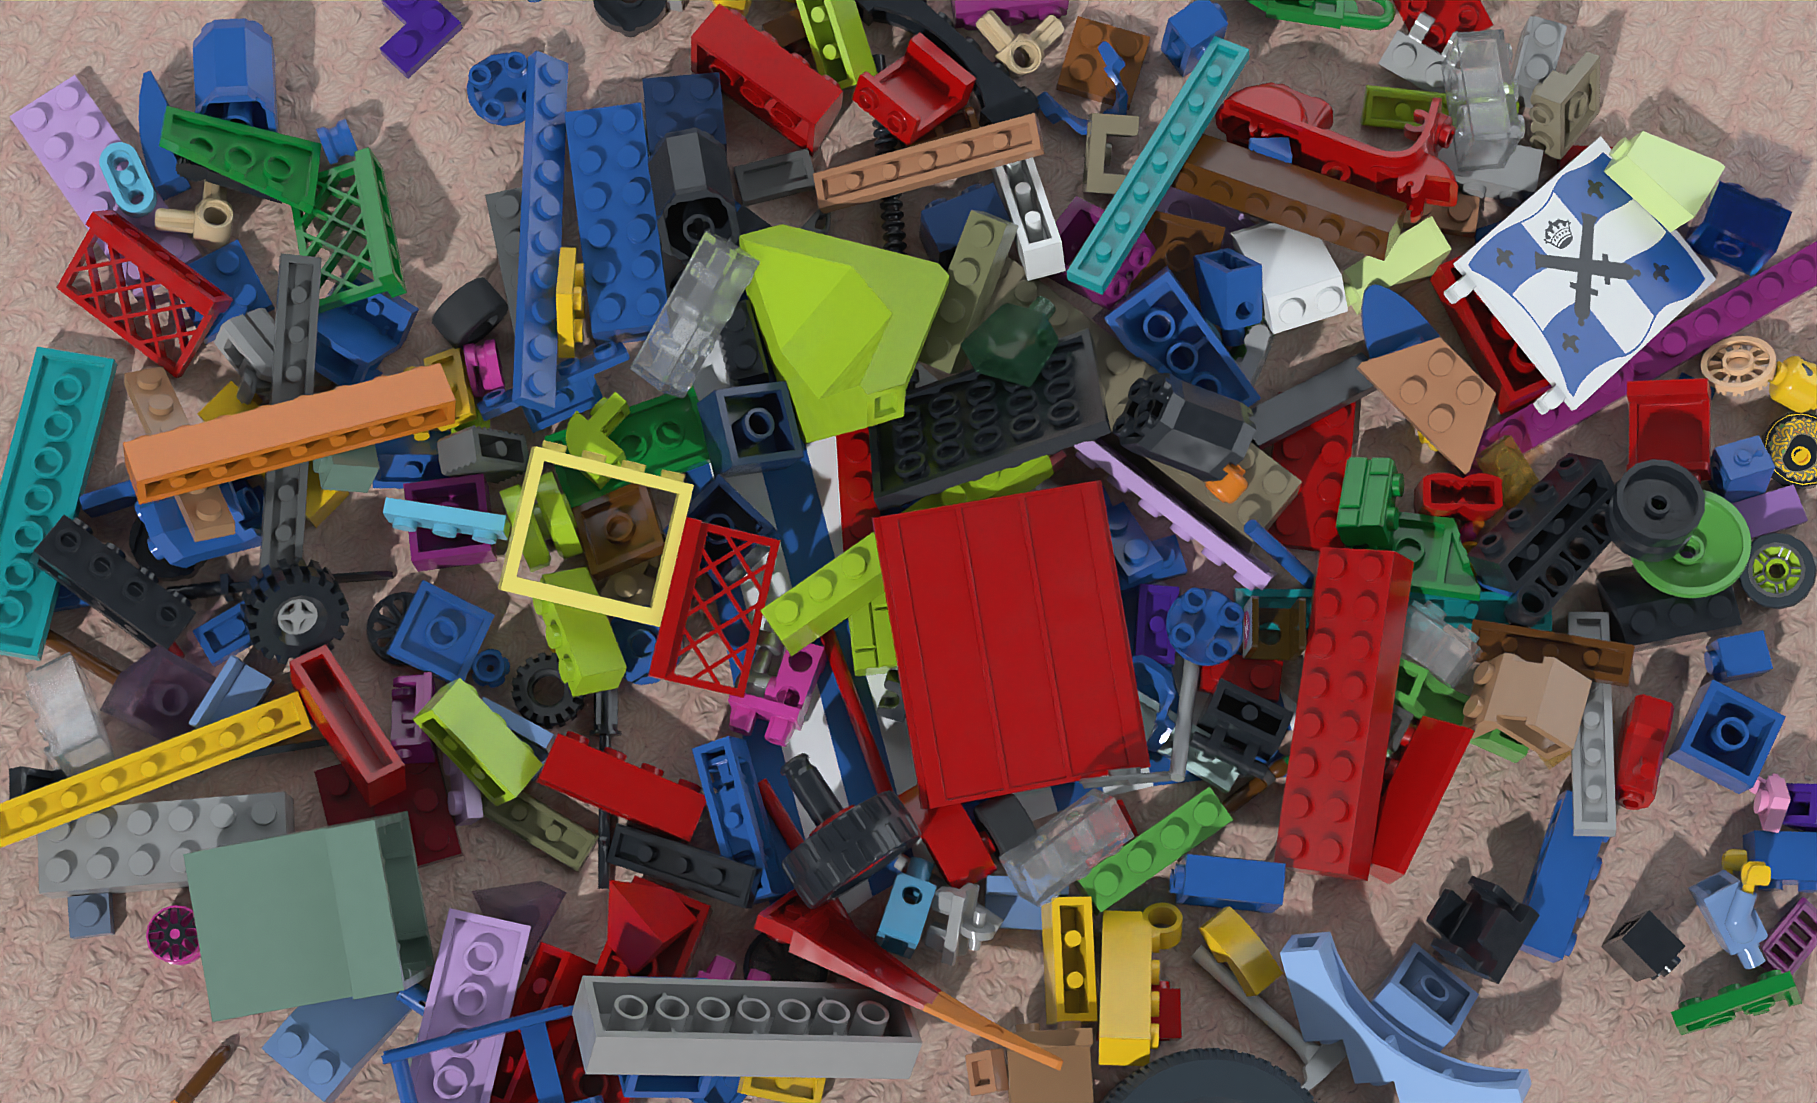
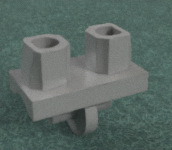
[925,882,996,966]

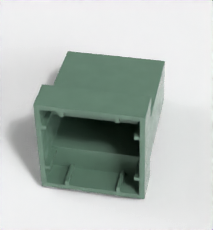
[183,811,435,1022]

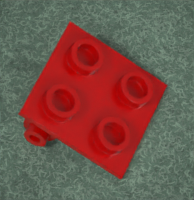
[1393,0,1494,53]

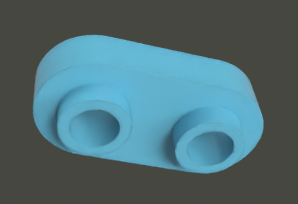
[99,142,157,218]

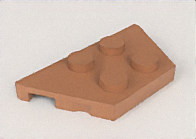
[1356,337,1496,476]

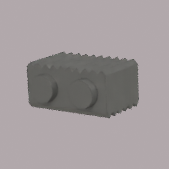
[437,425,529,484]

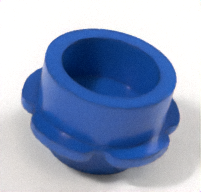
[471,649,510,688]

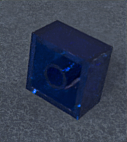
[1685,181,1792,277]

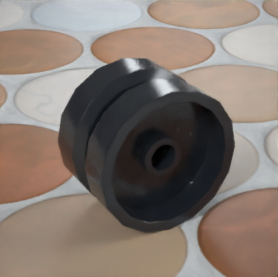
[1605,459,1705,562]

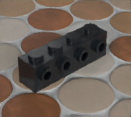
[1467,453,1616,593]
[30,515,196,658]

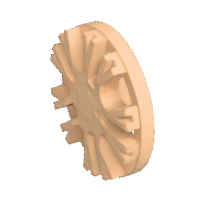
[1701,336,1777,397]

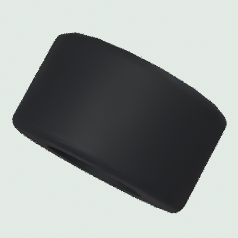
[432,277,509,350]
[973,793,1043,871]

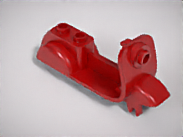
[1215,82,1458,223]

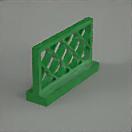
[291,147,407,314]

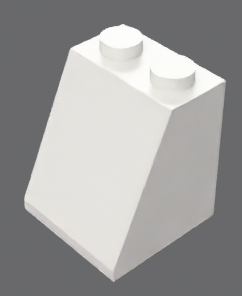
[1231,221,1348,334]

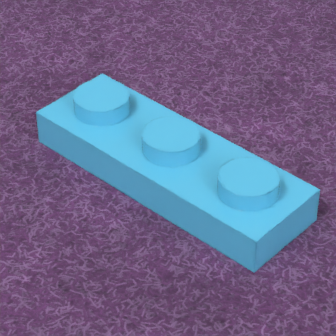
[383,497,511,544]

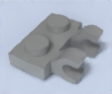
[1378,12,1469,93]

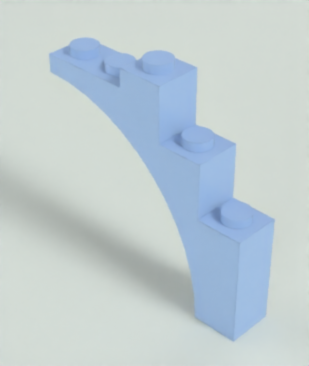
[1280,932,1532,1103]

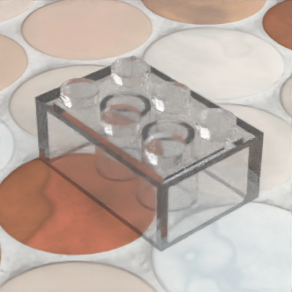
[1441,29,1525,172]

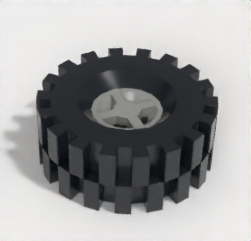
[240,557,349,665]

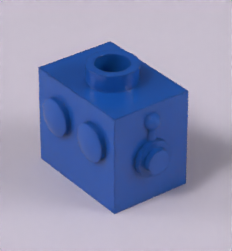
[1708,435,1775,504]

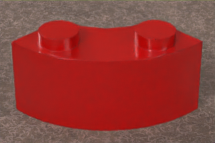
[898,784,997,889]

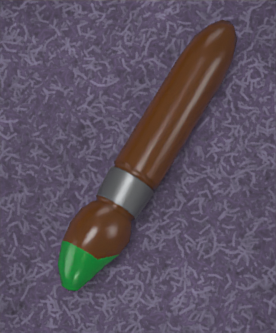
[1222,755,1290,815]

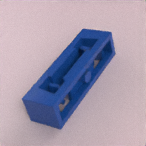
[692,736,788,906]

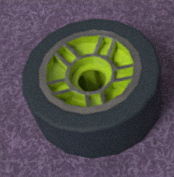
[1739,533,1816,609]

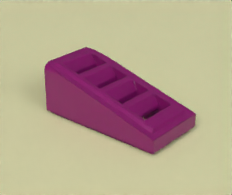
[1759,897,1817,975]

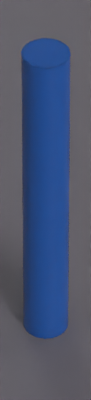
[1244,519,1314,589]

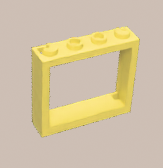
[498,440,694,627]

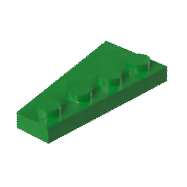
[159,106,322,214]

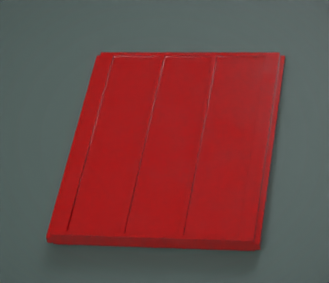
[872,480,1151,810]

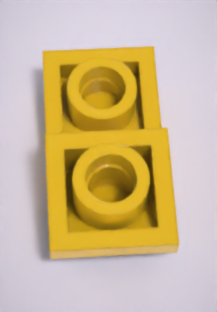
[1198,906,1283,997]

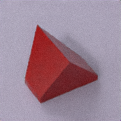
[607,880,698,975]

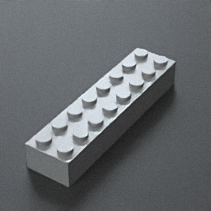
[572,976,922,1079]

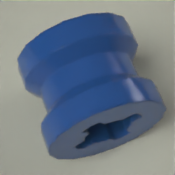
[316,119,358,165]

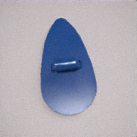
[1361,284,1440,360]

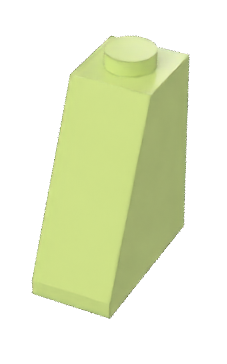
[1604,131,1725,232]
[1342,216,1451,315]

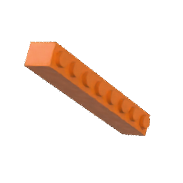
[123,363,456,505]

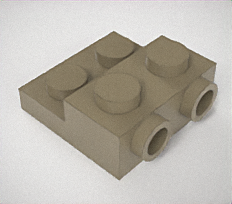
[1529,51,1600,160]

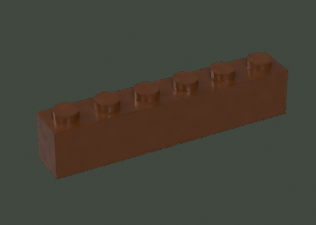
[1170,134,1407,261]

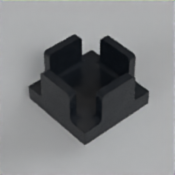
[1426,876,1540,984]

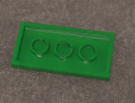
[544,384,711,510]

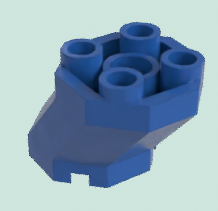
[193,18,278,133]
[135,476,264,568]

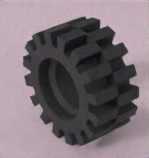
[511,652,586,729]

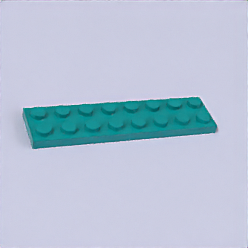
[0,347,118,661]

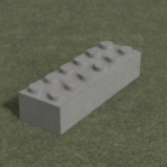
[38,791,295,899]

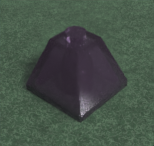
[100,645,216,742]

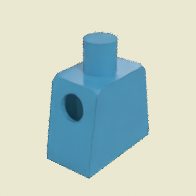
[874,857,937,959]

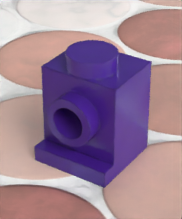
[1782,783,1817,832]

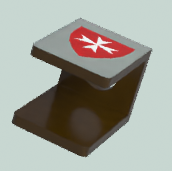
[1243,596,1306,661]

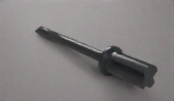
[589,688,622,889]

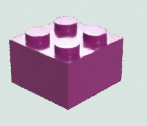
[403,474,497,572]

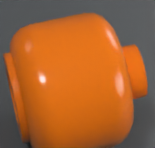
[1205,464,1248,504]

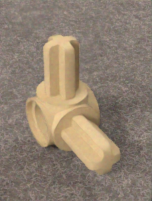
[976,10,1064,78]
[155,179,233,249]

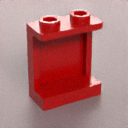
[852,33,976,146]
[1626,378,1711,484]

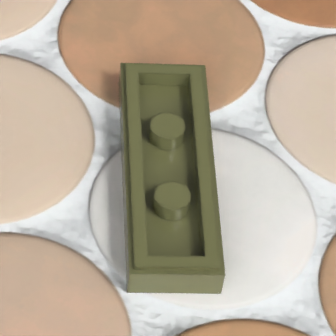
[481,790,599,873]

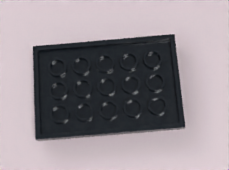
[868,328,1111,511]

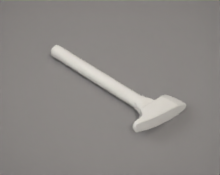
[1191,945,1347,1091]

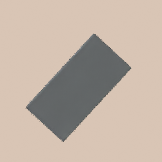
[734,148,815,206]

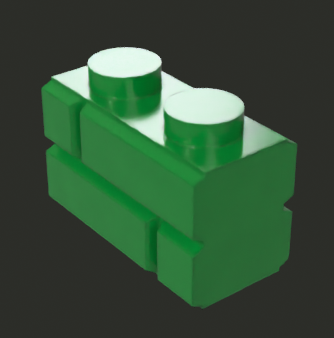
[1336,457,1405,546]

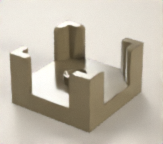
[1082,113,1140,194]

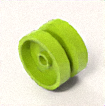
[499,471,583,572]

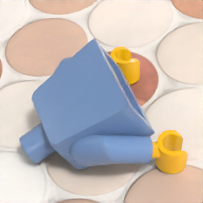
[1688,849,1771,970]

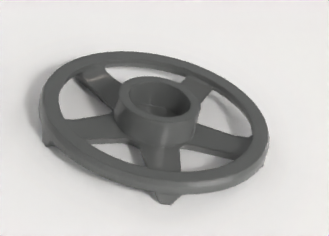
[1079,767,1171,789]

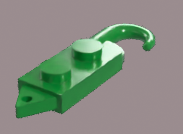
[1246,0,1395,31]

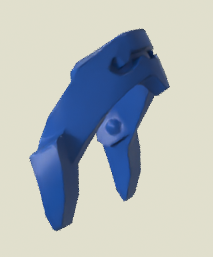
[1037,41,1128,135]
[1132,655,1176,752]

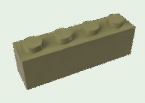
[918,210,1019,374]

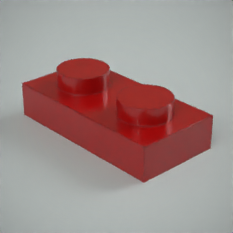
[1198,654,1283,703]

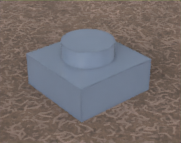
[67,892,115,939]

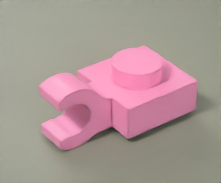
[1749,773,1791,833]

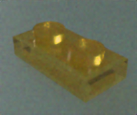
[1474,435,1540,511]

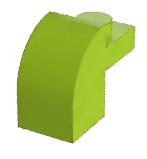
[566,392,630,490]

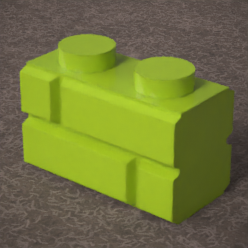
[848,592,898,677]

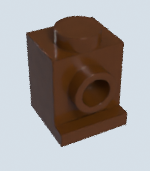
[762,8,812,58]

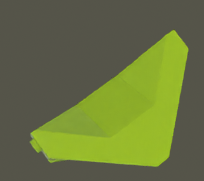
[739,224,949,444]

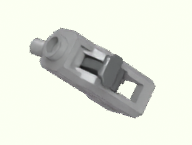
[214,308,331,405]

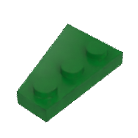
[1671,970,1802,1035]

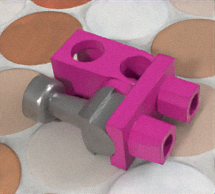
[728,630,828,747]

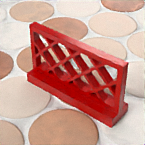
[56,209,233,378]
[648,517,780,698]

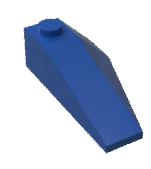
[1104,266,1261,407]

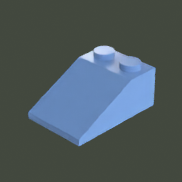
[261,992,412,1103]

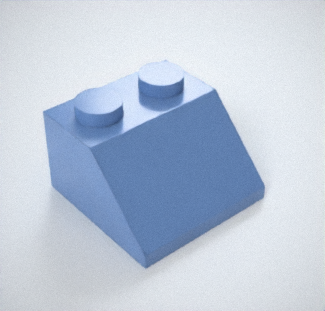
[1369,942,1479,1052]

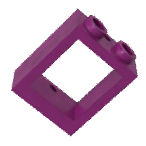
[1046,196,1157,311]

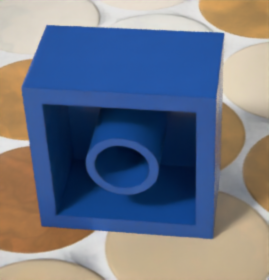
[1667,679,1786,794]

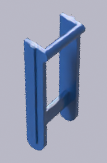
[381,1004,604,1103]

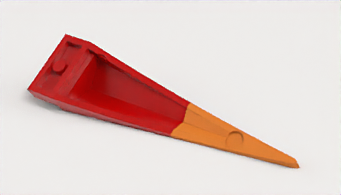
[754,889,1063,1071]

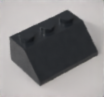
[1595,571,1742,652]

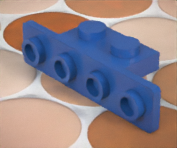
[477,342,630,433]

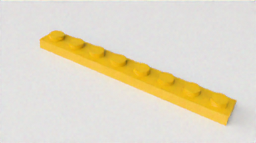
[0,691,312,848]

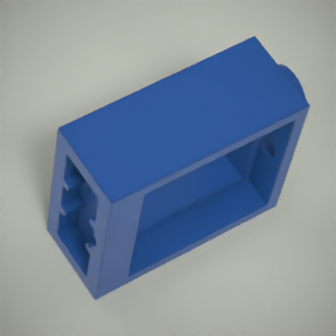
[1169,854,1286,913]

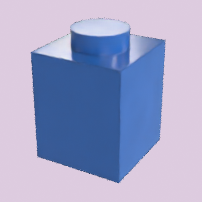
[1704,630,1773,683]

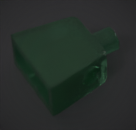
[960,296,1058,387]

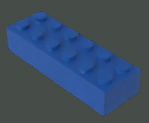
[564,102,673,347]

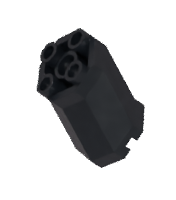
[648,127,740,269]
[1112,373,1256,482]

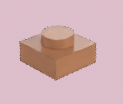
[965,1048,1009,1096]

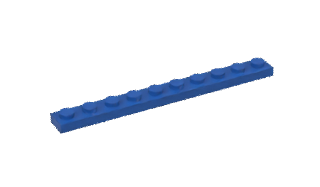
[512,50,569,413]

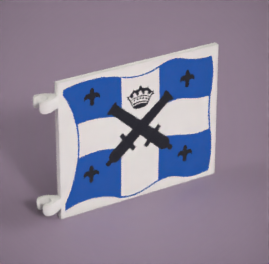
[1444,136,1716,415]

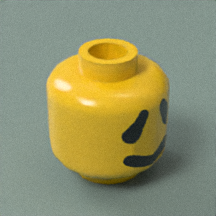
[1768,355,1817,413]

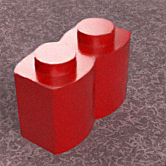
[1414,473,1503,522]

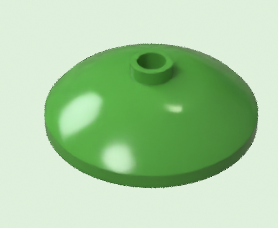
[1630,490,1751,598]

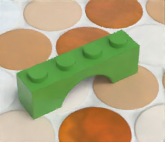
[1393,658,1529,763]
[1073,787,1233,916]

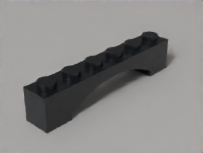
[855,0,1040,127]

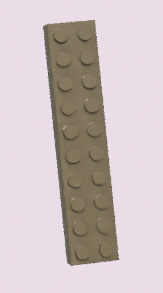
[975,256,1302,554]

